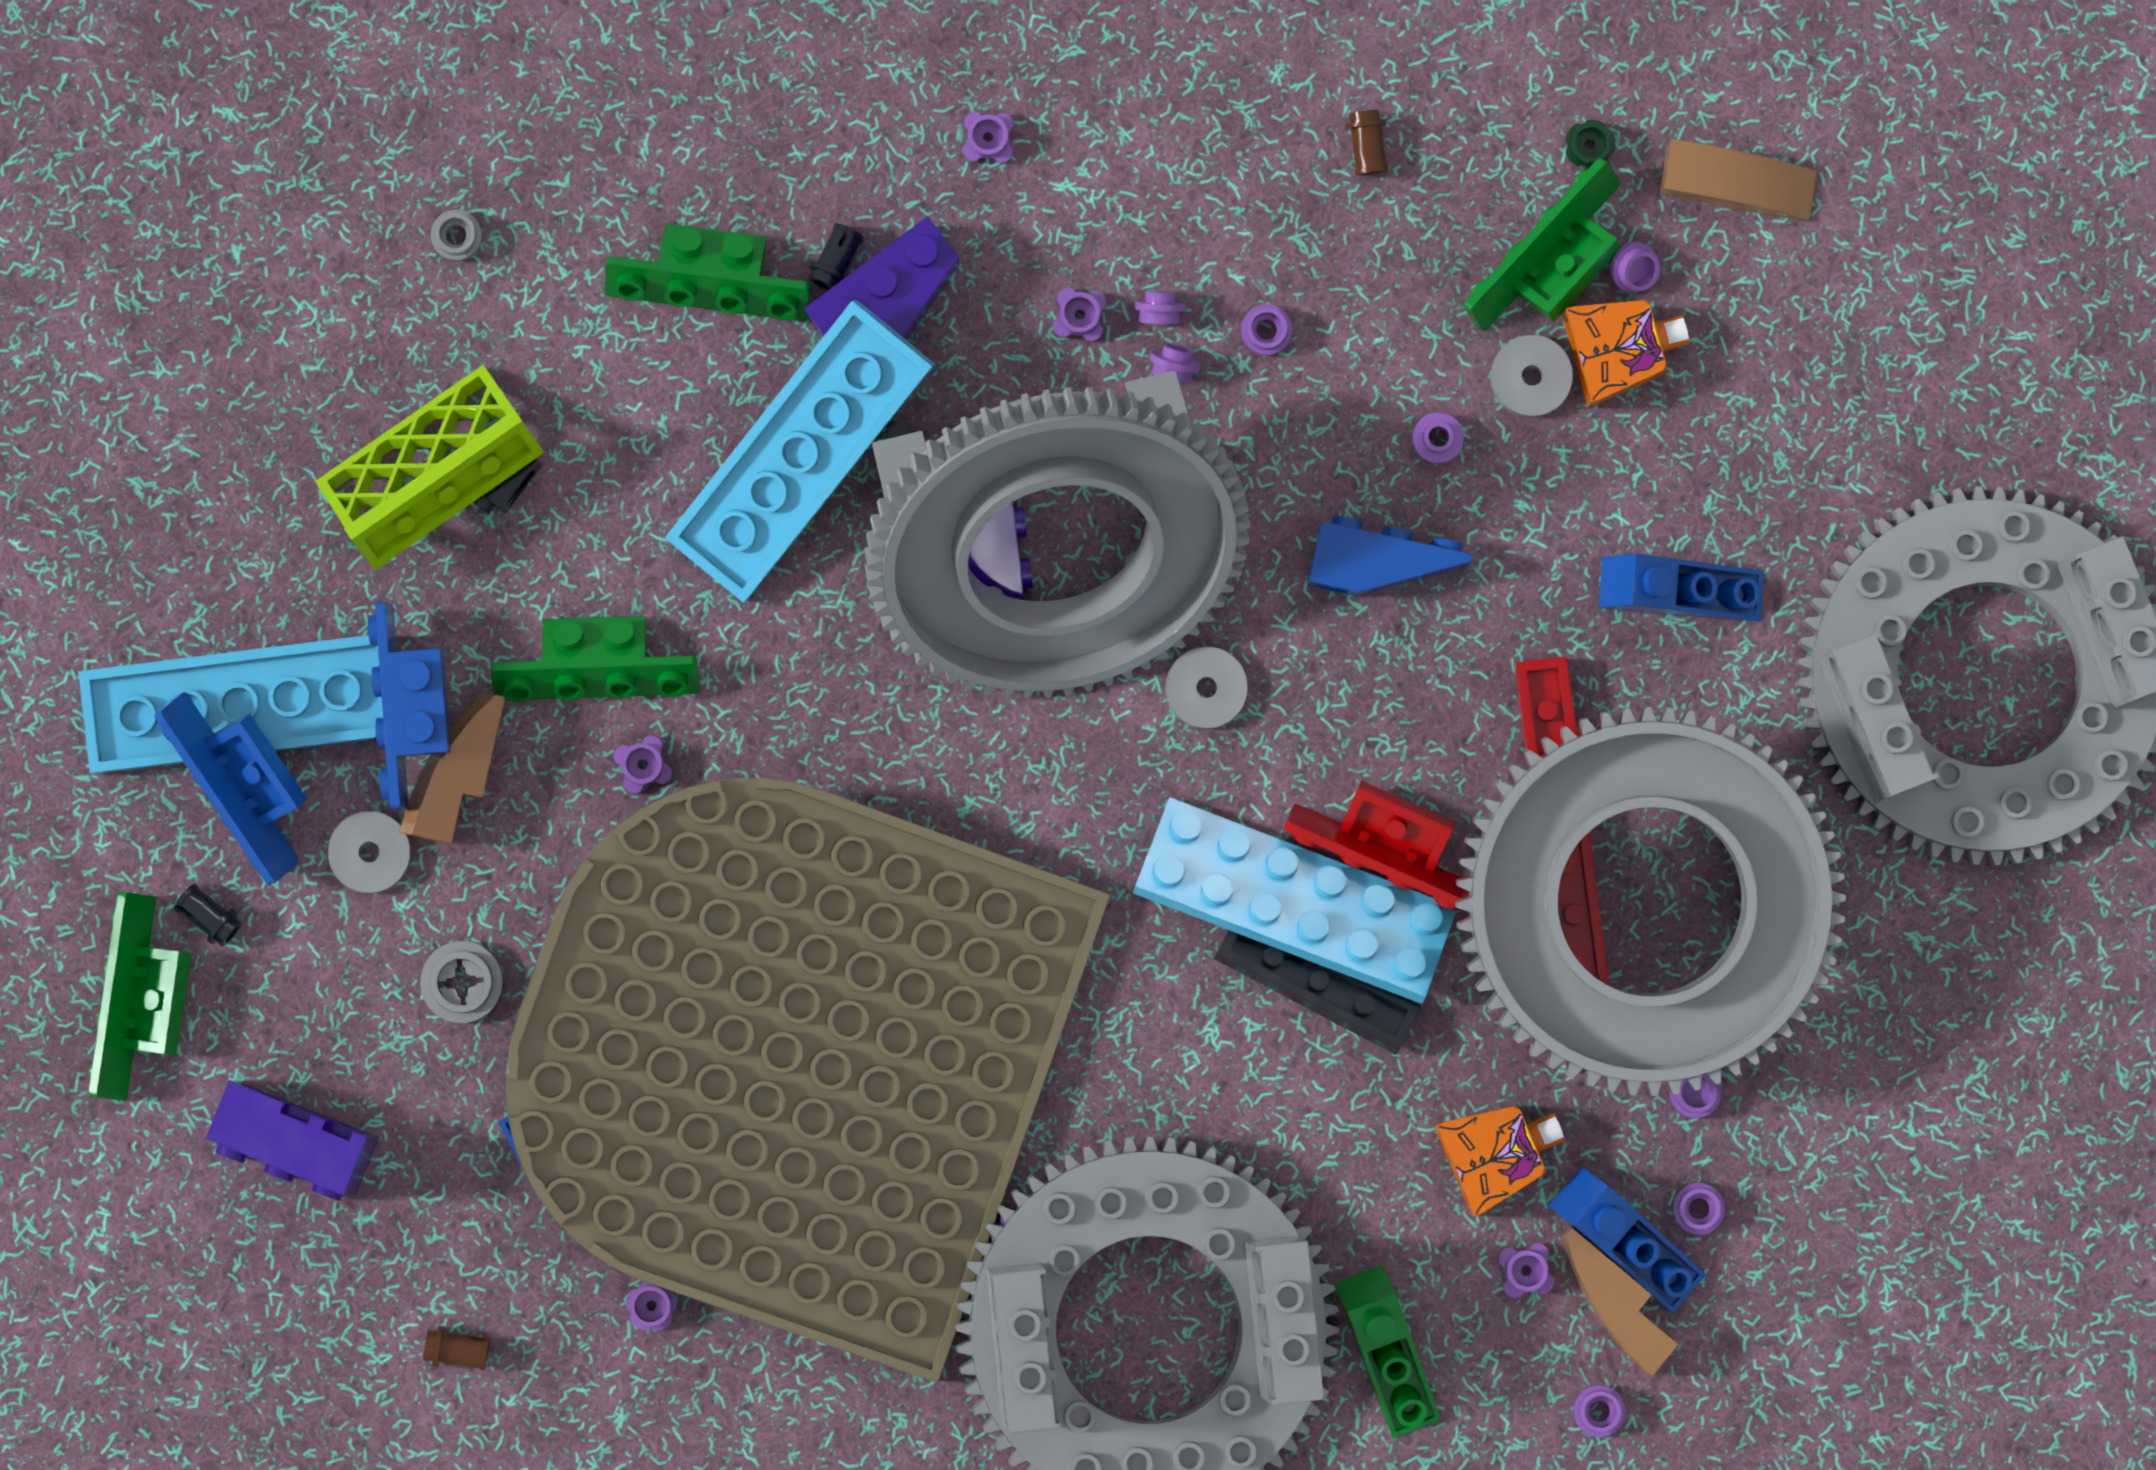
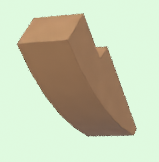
[1660,139,1817,221]
[399,694,505,844]
[1562,1227,1679,1376]

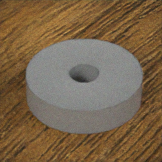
[1490,335,1573,418]
[1165,646,1248,729]
[328,811,412,894]

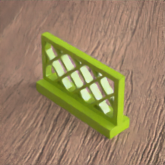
[315,365,545,570]

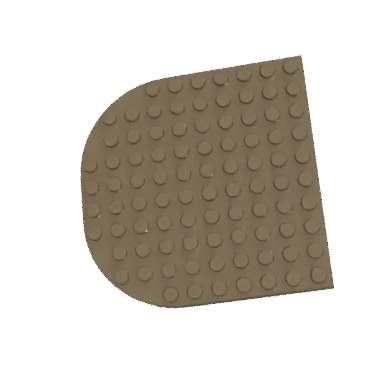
[506,778,1110,1383]

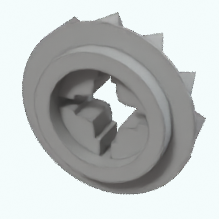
[420,941,504,1023]

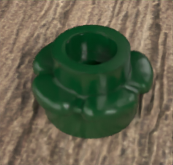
[1565,120,1615,168]

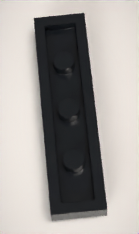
[1214,930,1422,1055]

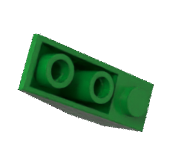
[1334,1265,1441,1438]

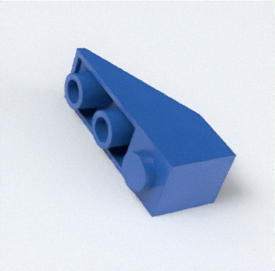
[1307,516,1473,597]
[1598,553,1764,622]
[1548,1166,1706,1313]

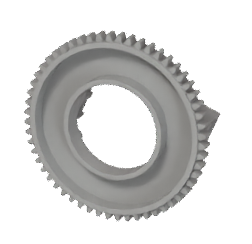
[864,370,1250,698]
[1795,486,2156,866]
[1455,706,1846,1096]
[955,1136,1339,1470]

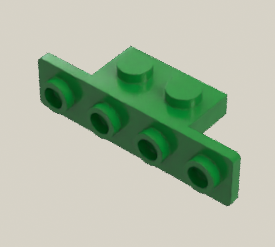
[1464,157,1622,331]
[605,223,810,322]
[490,616,700,702]
[88,891,191,1101]

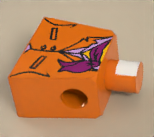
[1562,300,1689,408]
[1434,1105,1565,1216]

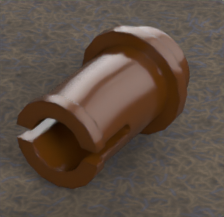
[1345,110,1388,175]
[423,1326,490,1371]

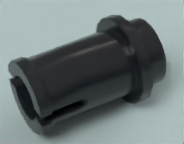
[809,223,864,291]
[174,883,242,947]

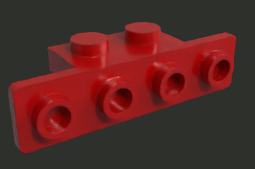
[1284,780,1469,912]

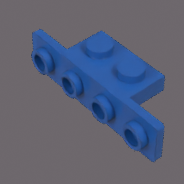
[368,602,451,811]
[154,692,307,885]

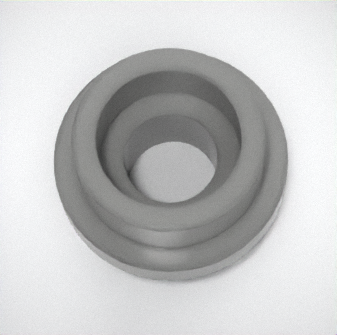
[431,210,482,261]

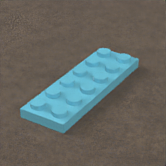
[665,299,936,603]
[78,635,383,774]
[1133,797,1456,1004]

